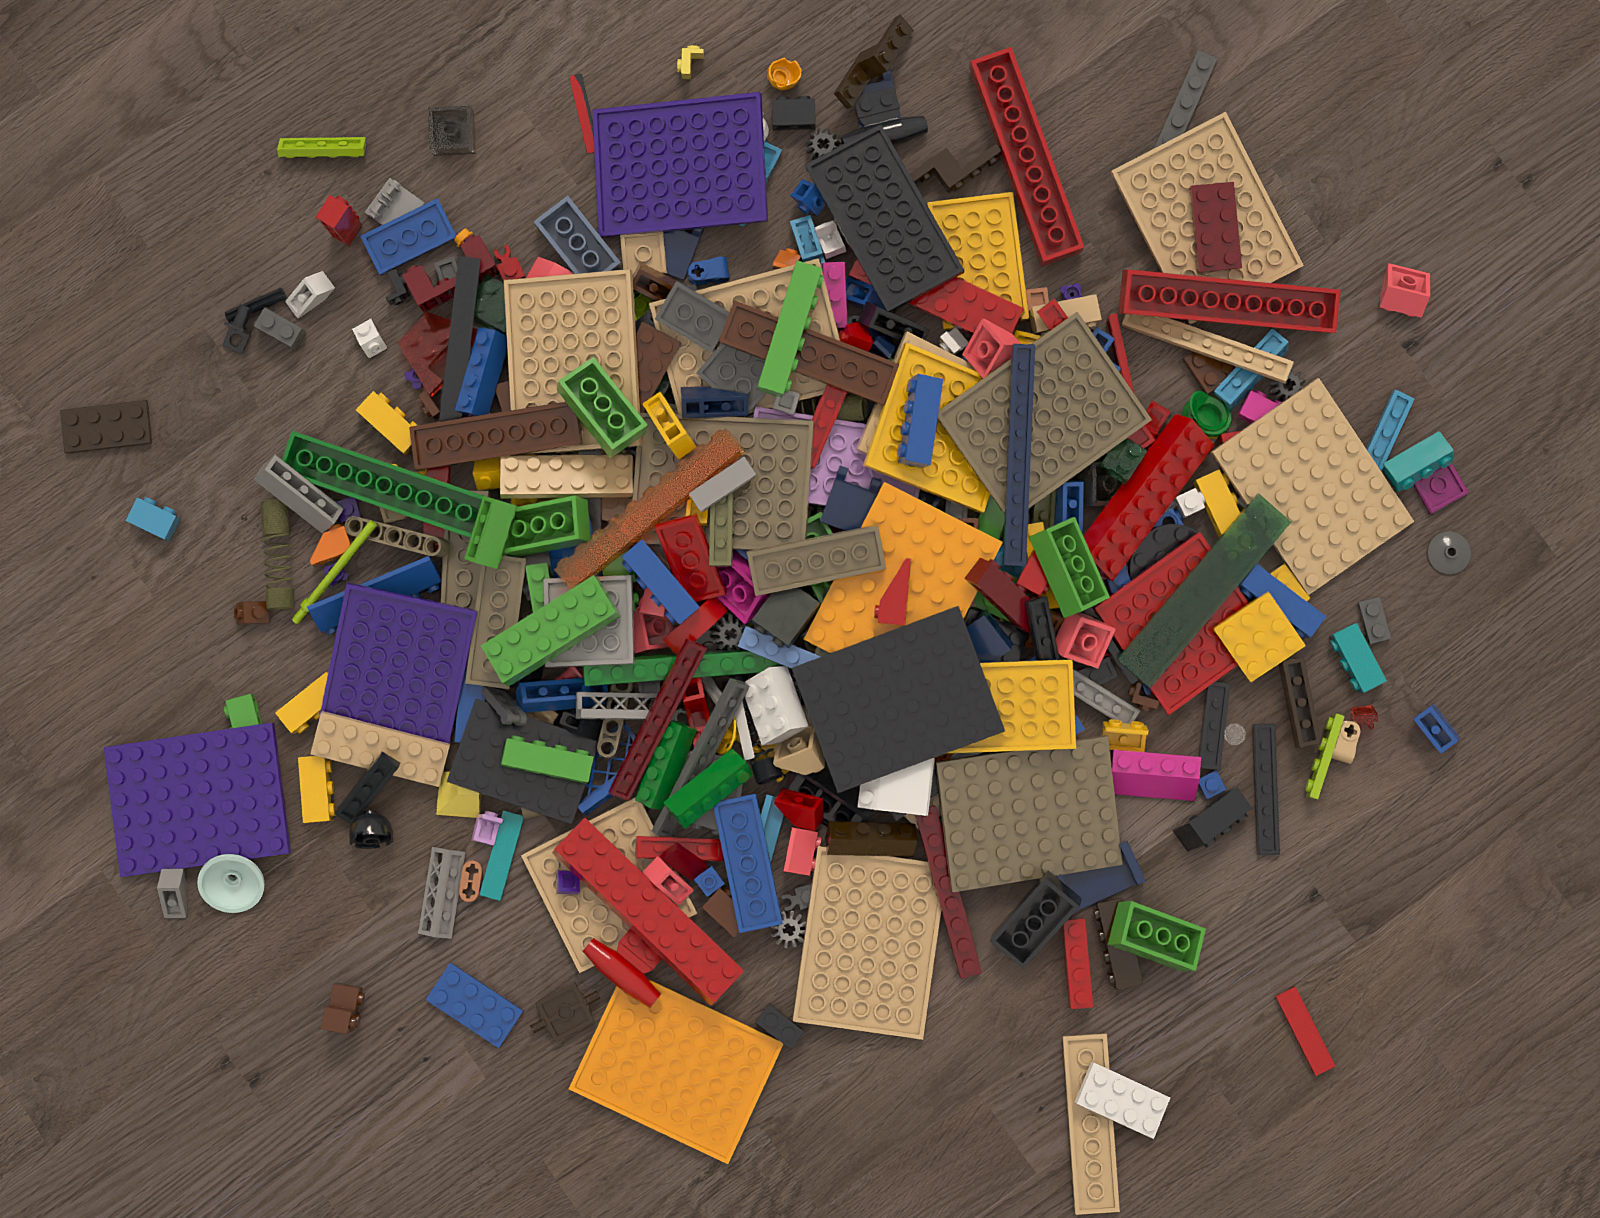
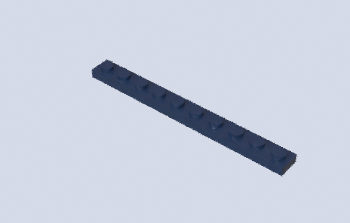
[1003,343,1035,566]

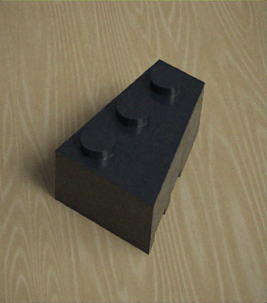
[1172,787,1252,852]

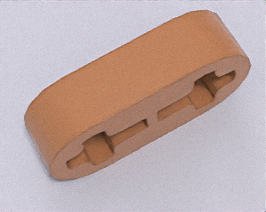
[459,860,483,902]

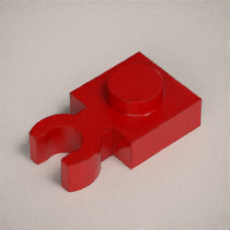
[494,244,525,281]

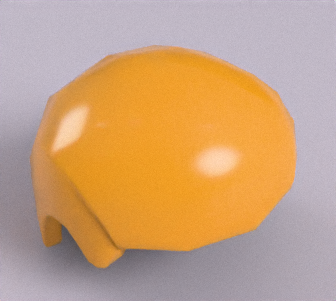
[767,58,802,91]

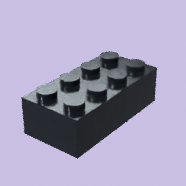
[990,871,1082,969]

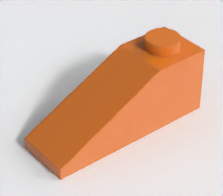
[773,248,801,270]

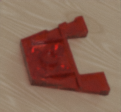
[397,312,478,397]

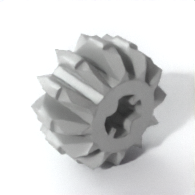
[771,911,806,948]

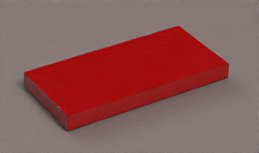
[654,513,727,602]

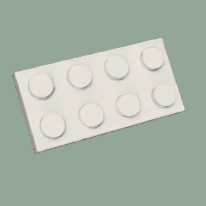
[1074,1062,1170,1139]

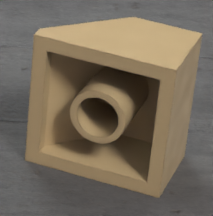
[773,724,826,775]

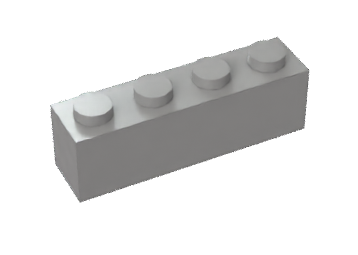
[253,455,343,533]

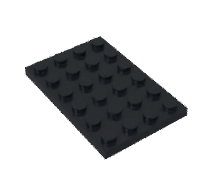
[446,699,598,825]

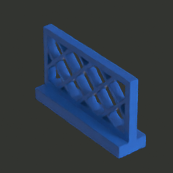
[578,722,650,816]

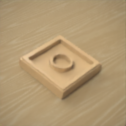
[620,232,667,275]

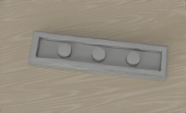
[1073,669,1140,724]

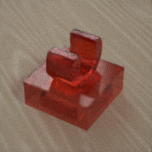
[1351,705,1378,731]

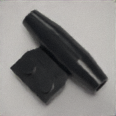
[841,87,928,145]

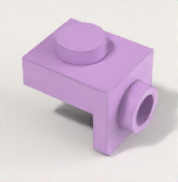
[471,811,503,846]

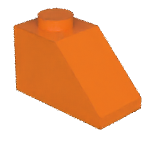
[310,524,352,567]

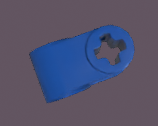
[688,257,730,285]

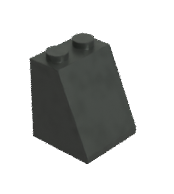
[752,587,820,649]

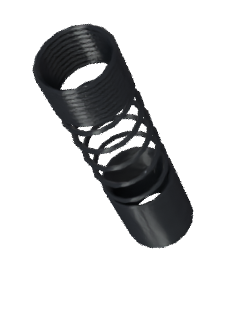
[722,674,783,785]

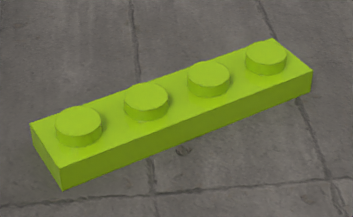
[277,137,367,158]
[1305,713,1345,799]

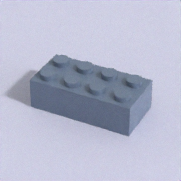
[534,195,622,274]

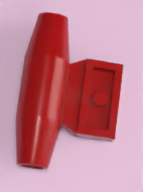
[582,929,661,1008]

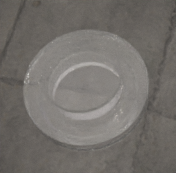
[1224,723,1246,745]

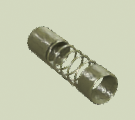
[769,394,868,421]
[260,499,295,610]

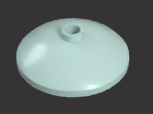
[197,854,265,913]

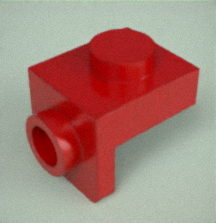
[1145,400,1171,438]

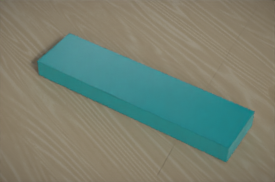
[479,810,524,901]

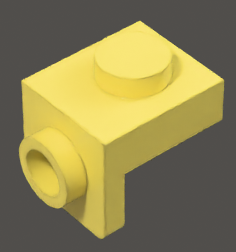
[677,45,704,80]

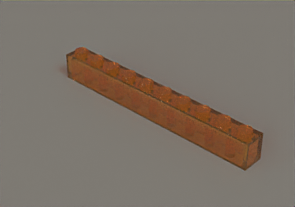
[554,428,745,590]

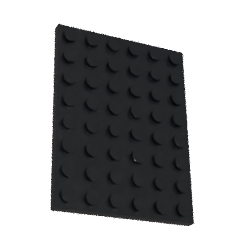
[792,606,1005,793]

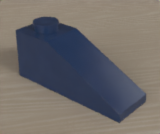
[681,386,748,418]

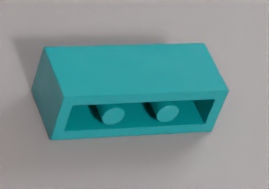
[1383,431,1454,492]
[1329,623,1387,694]

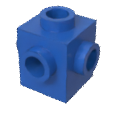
[790,179,826,216]

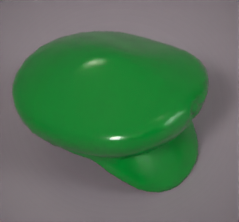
[1182,391,1232,437]

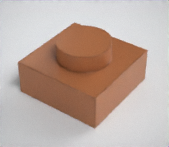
[1026,287,1049,312]

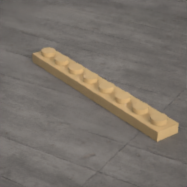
[1122,314,1294,384]

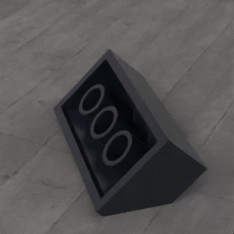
[783,766,874,827]

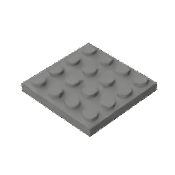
[544,575,635,668]

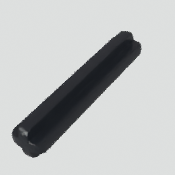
[225,288,287,323]

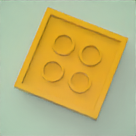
[1213,591,1306,682]

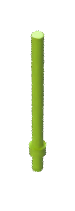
[292,520,377,624]

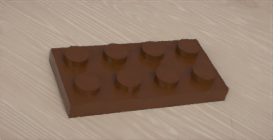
[636,322,682,413]

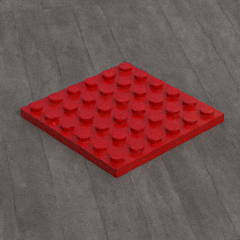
[1093,532,1249,715]

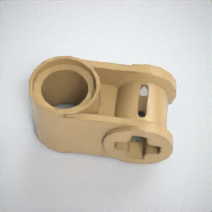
[1331,721,1360,764]

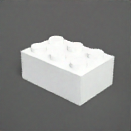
[745,666,809,745]

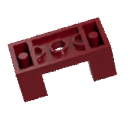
[402,235,500,313]

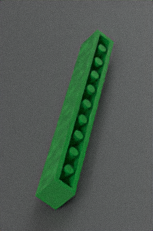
[582,644,803,686]

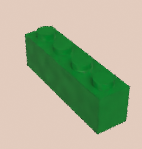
[635,720,697,810]
[663,749,753,829]

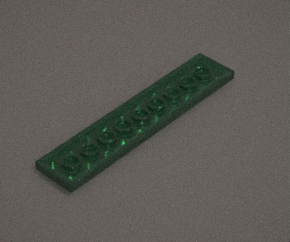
[1116,494,1291,688]

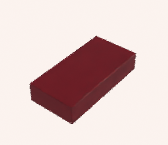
[661,842,707,881]

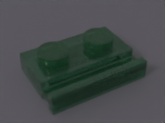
[1099,439,1147,484]

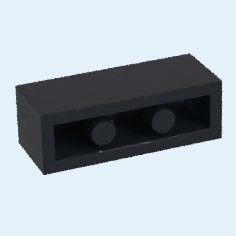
[858,301,930,340]

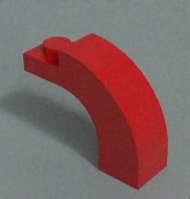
[663,597,728,655]
[682,677,718,751]

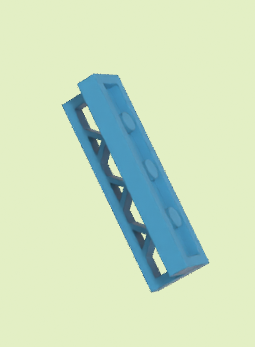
[1214,329,1289,412]
[761,794,784,862]

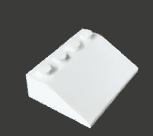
[858,757,935,816]

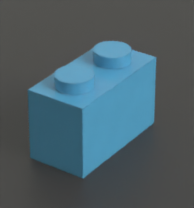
[126,497,181,541]

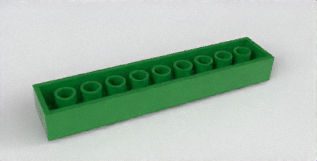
[282,431,483,538]

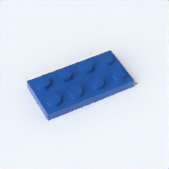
[360,198,456,276]
[426,963,524,1048]

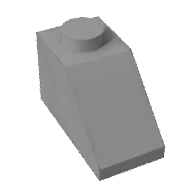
[157,869,187,918]

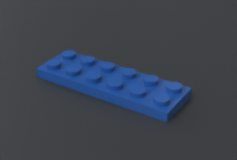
[714,794,783,933]

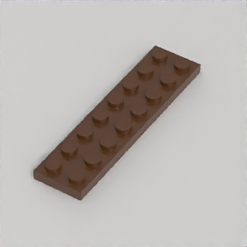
[718,300,899,406]
[409,402,583,470]

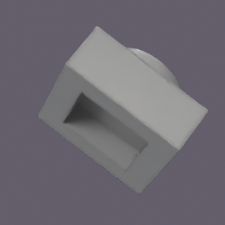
[773,390,801,415]

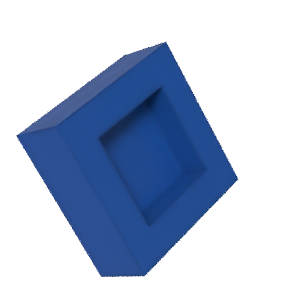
[1198,770,1227,799]

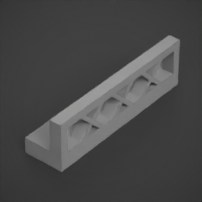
[576,692,657,720]
[418,847,466,939]

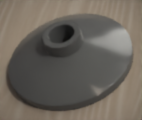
[1427,531,1471,575]

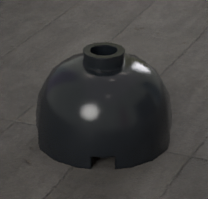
[349,810,393,849]

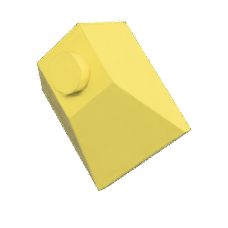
[436,771,482,818]

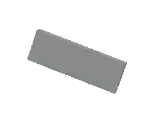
[689,457,757,513]

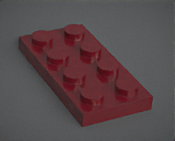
[1190,182,1242,273]

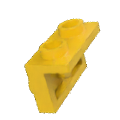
[1101,719,1149,752]

